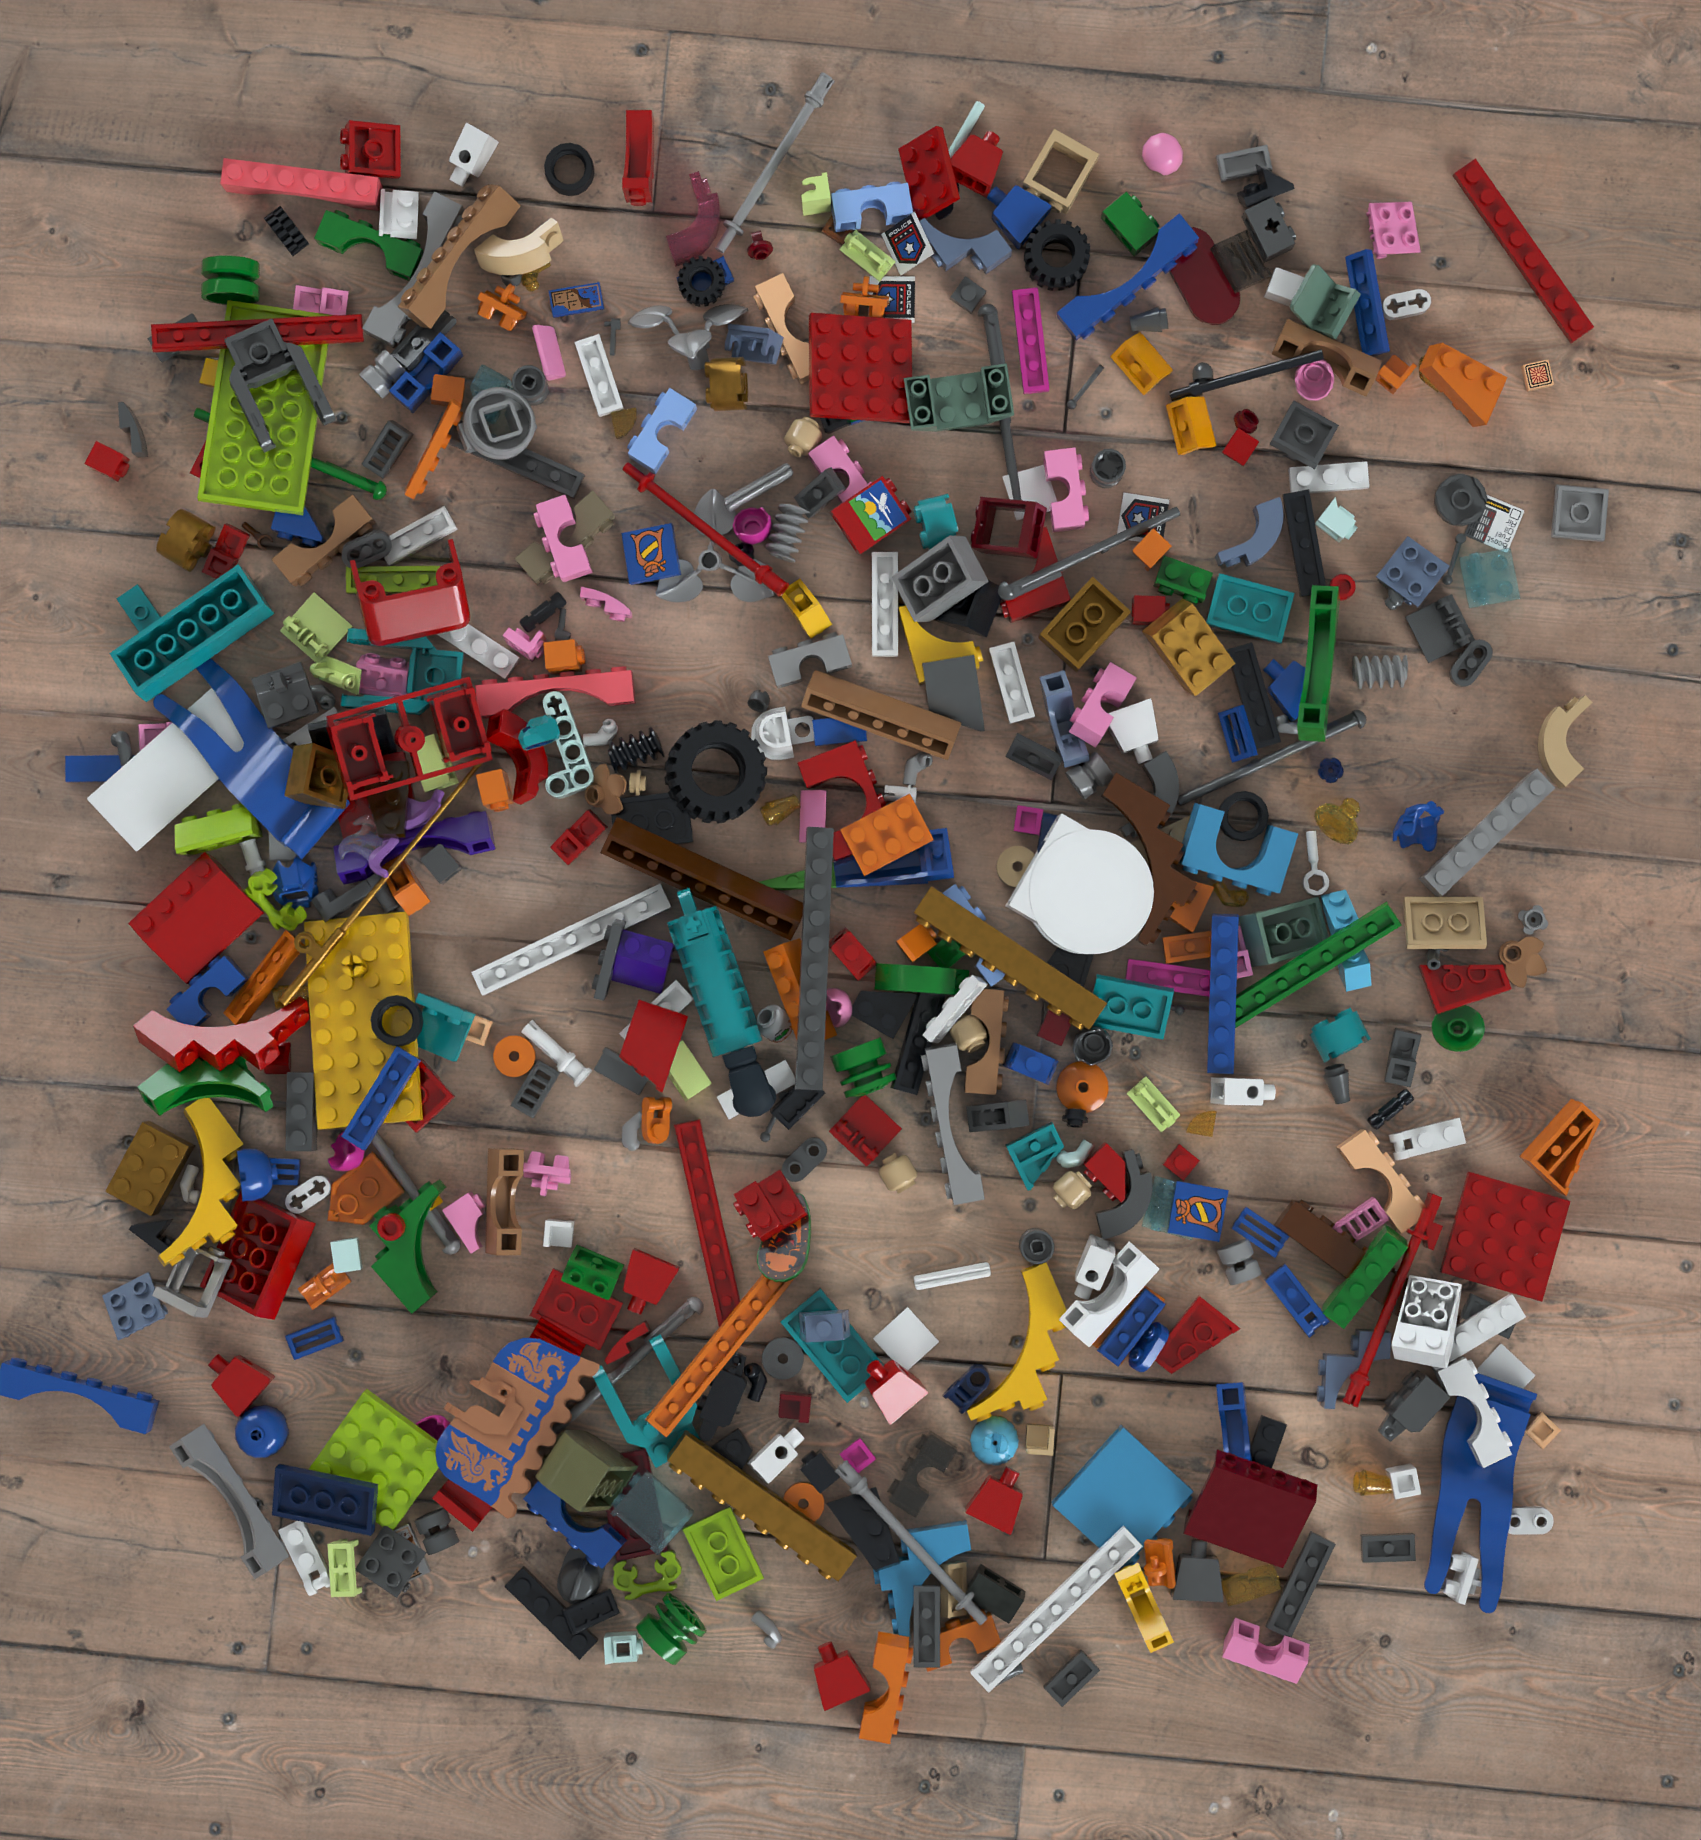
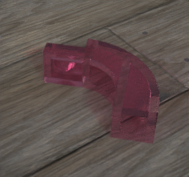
[666,171,721,267]

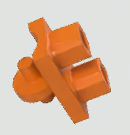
[840,276,889,318]
[477,284,528,331]
[298,1263,352,1310]
[1144,1538,1176,1589]

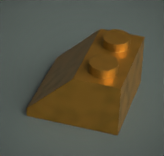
[284,743,348,809]

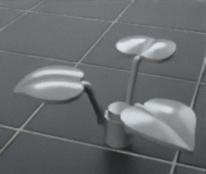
[628,304,748,370]
[656,489,775,602]

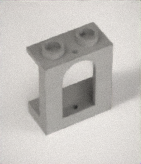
[152,1246,232,1318]

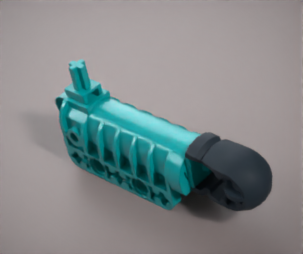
[667,888,776,1117]

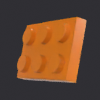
[840,794,934,876]

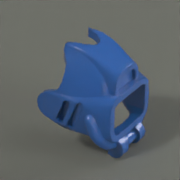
[1393,801,1444,852]
[271,857,319,910]

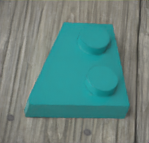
[1005,1122,1064,1191]

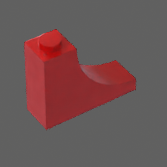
[1000,526,1071,623]

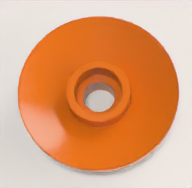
[1056,1061,1109,1113]

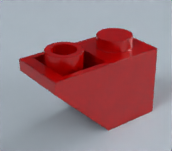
[1083,1142,1125,1203]

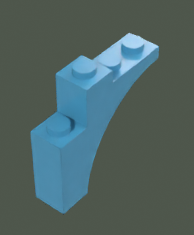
[873,1520,971,1641]

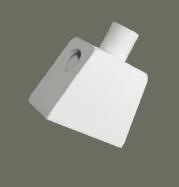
[449,122,499,187]
[1108,698,1158,764]
[1210,1077,1276,1106]
[1074,1234,1116,1300]
[747,1428,805,1484]

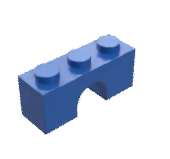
[389,332,464,413]
[166,956,249,1026]

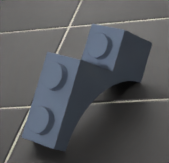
[919,218,1012,274]
[1317,1329,1391,1409]

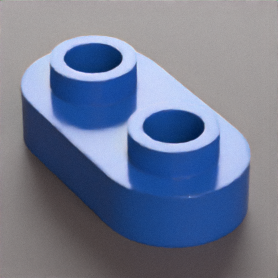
[1128,1322,1169,1372]

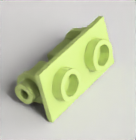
[839,230,896,282]
[310,655,362,695]
[1126,1076,1180,1132]

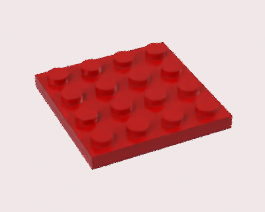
[809,313,912,423]
[1440,1172,1571,1302]

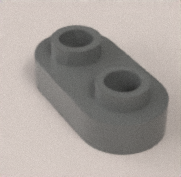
[342,530,392,568]
[1449,639,1493,687]
[782,1137,827,1182]

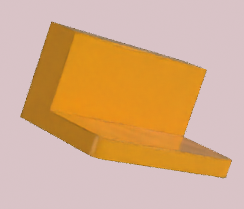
[1110,332,1173,395]
[1166,396,1216,455]

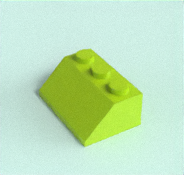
[175,803,263,856]

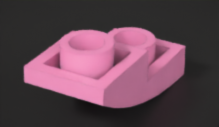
[580,587,632,622]

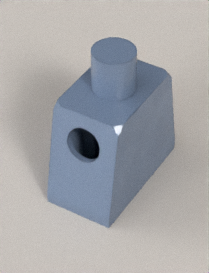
[799,1309,850,1342]

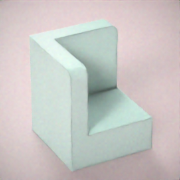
[330,1237,363,1273]

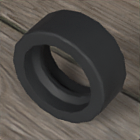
[544,143,595,196]
[1219,791,1269,841]
[371,995,424,1046]

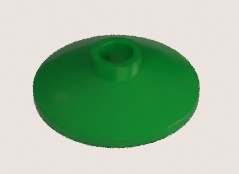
[1432,1005,1485,1052]

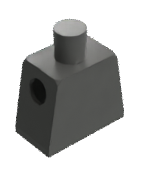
[1171,1539,1223,1602]

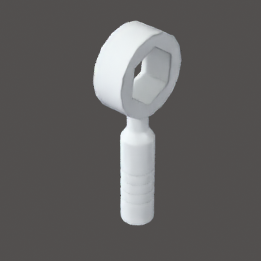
[1302,831,1329,896]

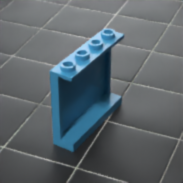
[1051,1424,1194,1569]

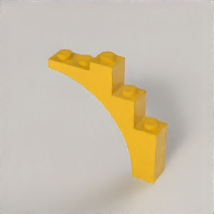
[158,1098,244,1267]
[967,1262,1067,1422]

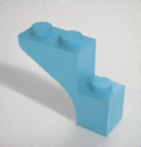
[1321,890,1372,992]

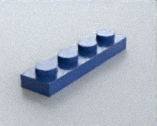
[1345,249,1390,357]
[341,1046,421,1151]

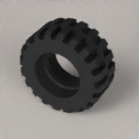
[664,720,767,824]

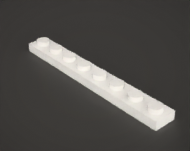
[471,884,672,996]
[970,1525,1143,1693]

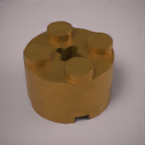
[705,357,748,411]
[156,509,216,572]

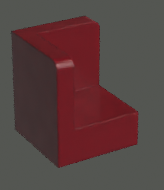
[1036,1010,1071,1046]
[778,1391,812,1423]

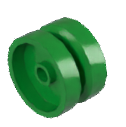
[201,256,260,305]

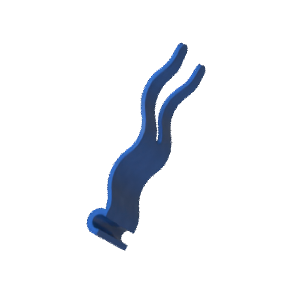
[153,658,350,860]
[1424,1373,1537,1613]

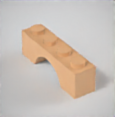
[753,273,809,384]
[1336,1129,1426,1234]

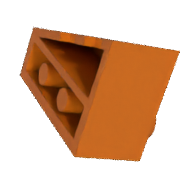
[1419,342,1508,427]
[1519,1099,1601,1196]

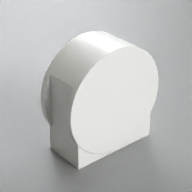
[1005,814,1154,954]

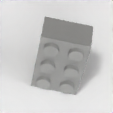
[892,536,988,622]

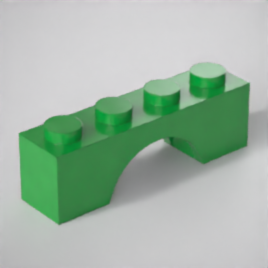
[314,210,424,281]
[1322,1224,1408,1329]

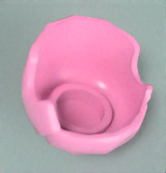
[1142,133,1183,175]
[1295,360,1334,401]
[826,988,852,1028]

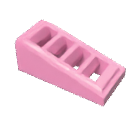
[1333,1197,1390,1243]

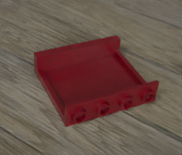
[1183,1449,1318,1568]

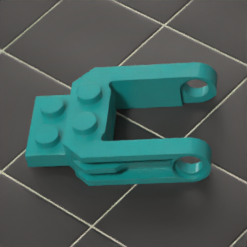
[340,628,464,715]
[593,1334,700,1468]

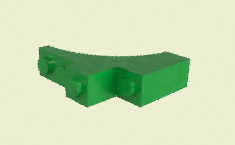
[137,1056,274,1116]
[369,1179,446,1314]

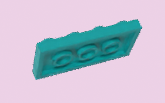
[780,1288,884,1403]

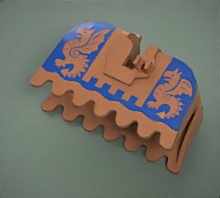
[436,1338,600,1519]

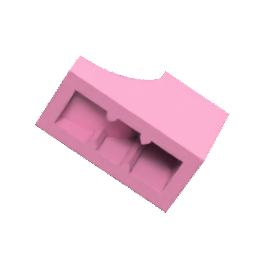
[442,1191,486,1254]

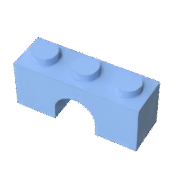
[831,182,913,232]
[627,388,697,474]

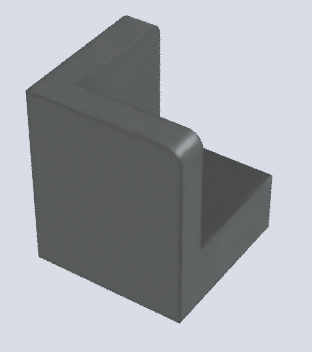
[420,844,463,884]

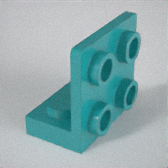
[415,993,476,1062]

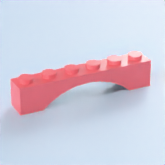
[220,158,383,211]
[475,666,636,719]

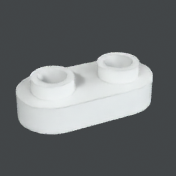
[1508,1506,1554,1535]

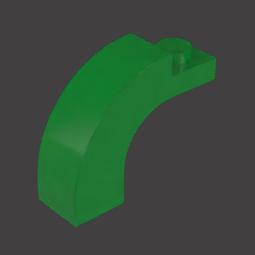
[874,963,969,995]

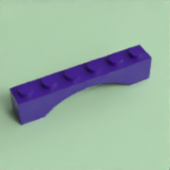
[333,811,496,885]

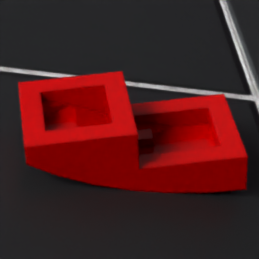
[202,523,250,579]
[550,809,608,865]
[1422,1193,1443,1251]
[605,1320,650,1365]

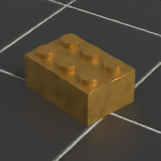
[1038,576,1131,673]
[1142,599,1236,696]
[105,1121,195,1216]

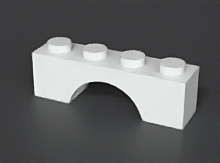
[1059,1241,1159,1347]
[1433,1356,1512,1468]

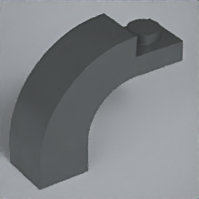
[1119,751,1179,838]
[1095,1149,1153,1239]

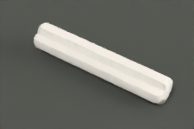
[914,1262,991,1290]

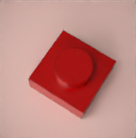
[1163,1144,1200,1181]

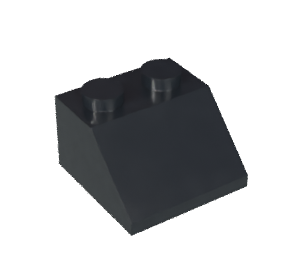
[934,580,1002,638]

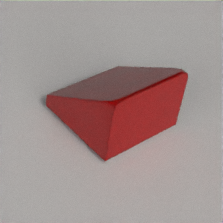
[1222,428,1259,467]
[264,1042,291,1074]

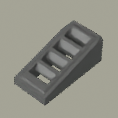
[362,420,414,479]
[510,1060,561,1118]

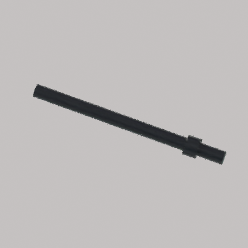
[1169,349,1324,401]

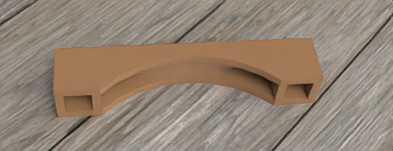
[398,184,521,329]

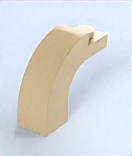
[1538,695,1593,789]

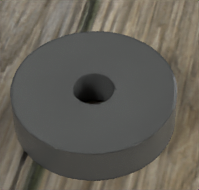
[762,1337,804,1380]

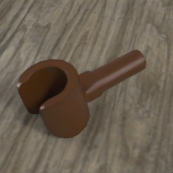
[242,522,273,550]

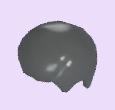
[1072,1026,1113,1066]

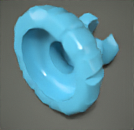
[970,1416,1019,1466]

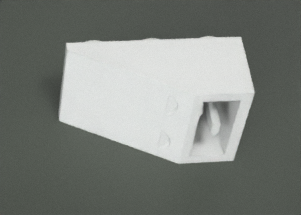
[1391,1275,1462,1369]

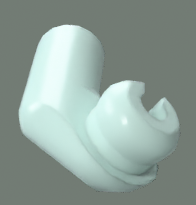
[1056,1139,1094,1168]

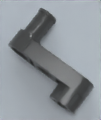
[311,874,400,922]

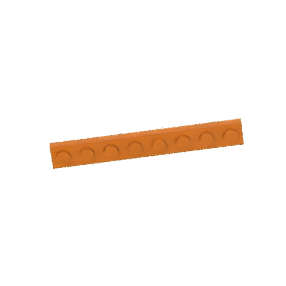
[645,1274,795,1438]

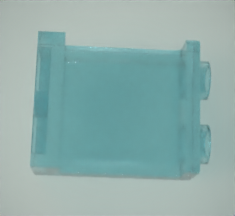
[610,1470,694,1555]

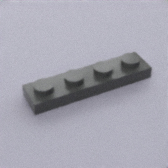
[1265,1531,1336,1637]

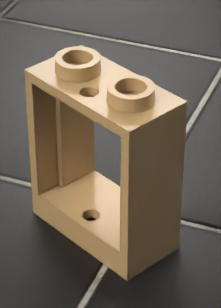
[1022,129,1099,214]

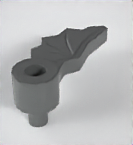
[604,318,621,356]

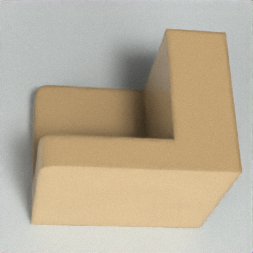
[1025,1424,1055,1456]

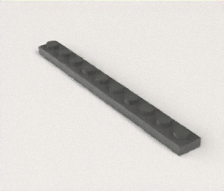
[795,827,834,1091]

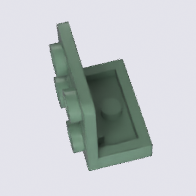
[1290,264,1361,339]

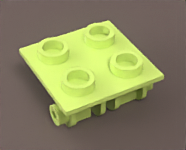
[280,592,353,663]

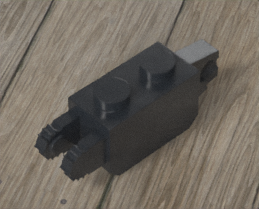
[697,1352,747,1442]

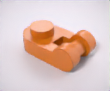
[642,1097,672,1144]

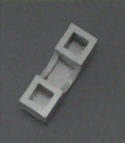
[768,632,852,689]

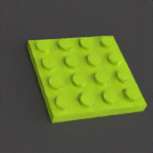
[308,1389,439,1530]

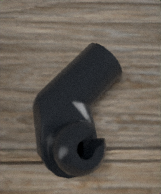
[744,1363,767,1402]

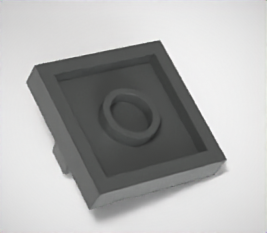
[1270,400,1339,469]
[251,662,319,729]

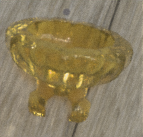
[1314,798,1360,845]

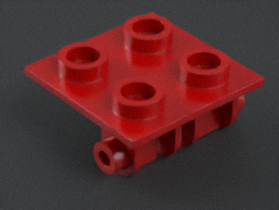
[829,1095,902,1167]

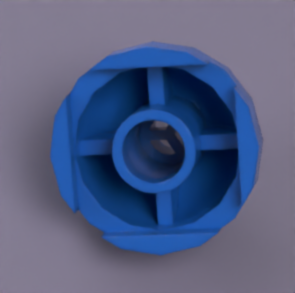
[237,1149,278,1201]
[235,1405,289,1458]

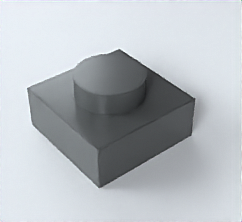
[950,276,986,314]

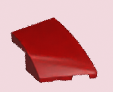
[619,1000,688,1093]

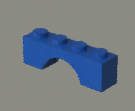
[1216,1382,1252,1461]
[523,1481,627,1569]

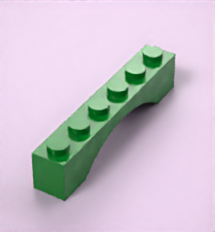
[1297,585,1340,742]

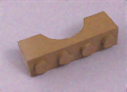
[1272,319,1382,396]
[271,494,376,587]
[964,989,1009,1095]
[485,1148,524,1255]

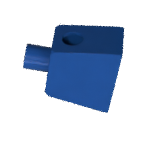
[987,185,1052,250]
[1263,659,1305,722]
[1003,1042,1059,1085]

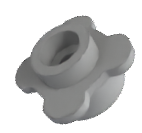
[1518,905,1548,935]

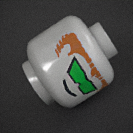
[757,1005,793,1043]

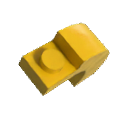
[1114,1563,1174,1653]

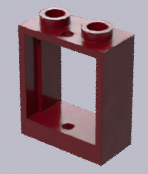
[971,496,1047,559]

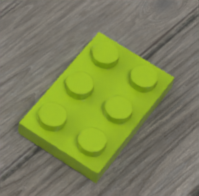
[683,1506,764,1601]

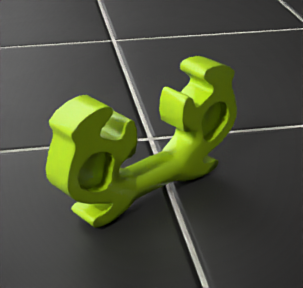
[244,868,307,931]
[613,1550,682,1600]

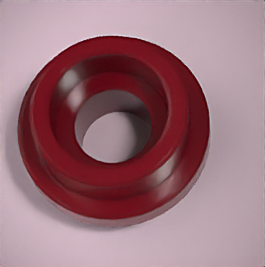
[1234,409,1259,434]

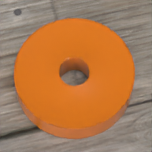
[493,1035,536,1077]
[783,1481,824,1522]

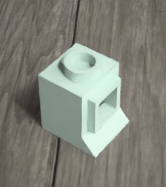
[1315,497,1358,542]
[604,1631,643,1665]

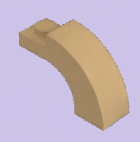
[474,218,564,275]

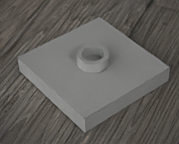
[1551,484,1609,542]

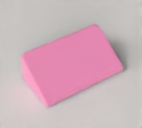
[532,325,566,381]
[799,790,827,843]

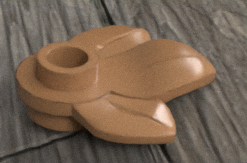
[585,763,626,814]
[1499,937,1547,988]

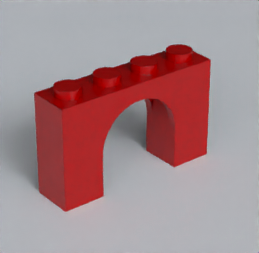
[797,740,886,861]

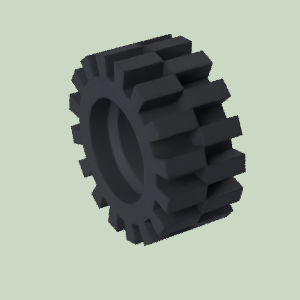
[264,206,309,256]
[678,256,725,307]

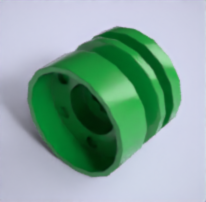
[830,1037,896,1098]
[636,1593,707,1665]

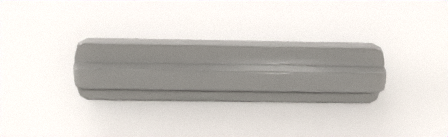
[723,463,793,512]

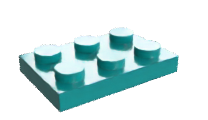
[1206,573,1295,644]
[1092,974,1174,1039]

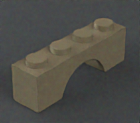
[514,490,615,586]

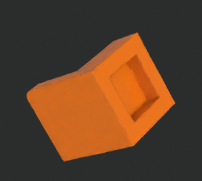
[1375,355,1417,394]
[431,374,466,409]
[1132,528,1172,571]

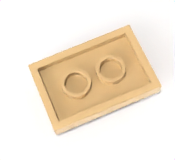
[1403,897,1487,949]

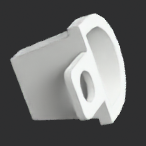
[751,707,815,760]

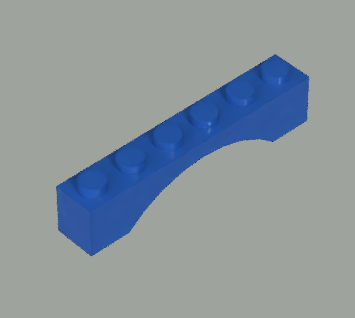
[1057,213,1199,341]
[1207,914,1239,1074]
[0,1357,160,1434]

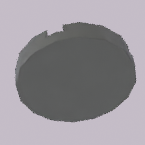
[1434,474,1487,526]

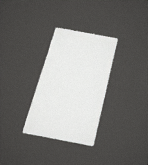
[87,688,244,852]

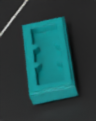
[116,584,161,632]

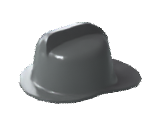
[557,1547,605,1604]

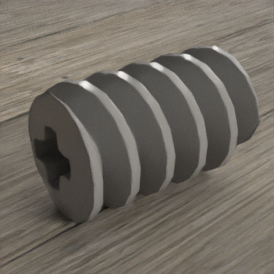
[765,504,810,562]
[1352,655,1408,689]

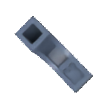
[1039,670,1090,768]

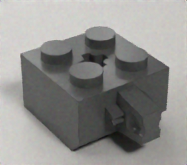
[1378,1370,1450,1442]

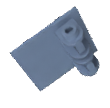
[1376,536,1450,607]
[102,1272,168,1341]

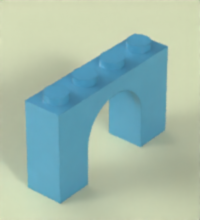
[1179,803,1298,896]

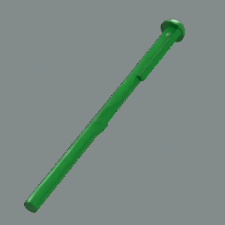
[193,408,387,500]

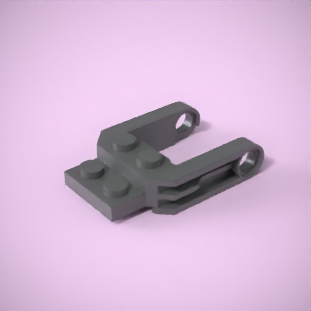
[224,319,336,453]

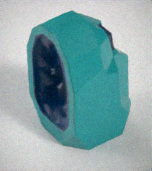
[518,715,560,750]

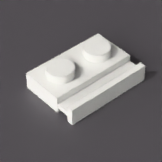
[379,189,419,239]

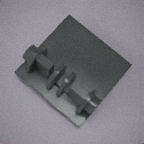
[1405,594,1475,663]
[355,1526,427,1598]

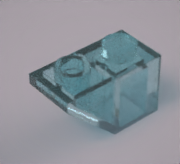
[470,364,513,428]

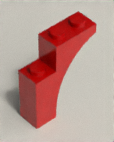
[622,110,654,206]

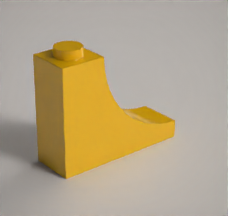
[898,605,983,685]

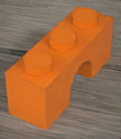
[926,1609,1001,1672]

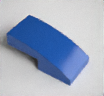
[812,718,867,747]

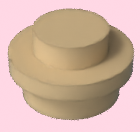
[629,770,647,796]

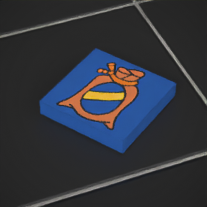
[621,523,681,585]
[1167,1181,1229,1242]

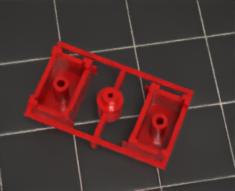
[326,676,493,801]

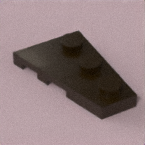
[364,761,410,838]

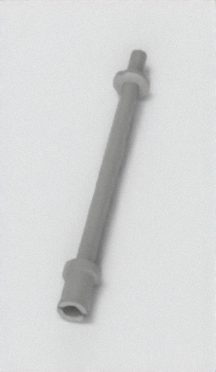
[715,72,835,253]
[834,1460,987,1625]

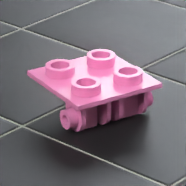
[1366,202,1421,259]

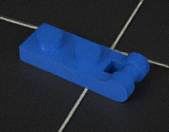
[1264,1264,1330,1338]

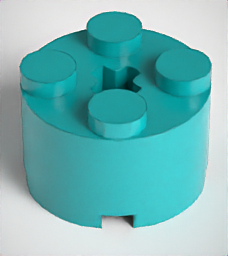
[913,493,958,550]
[1310,1007,1371,1063]

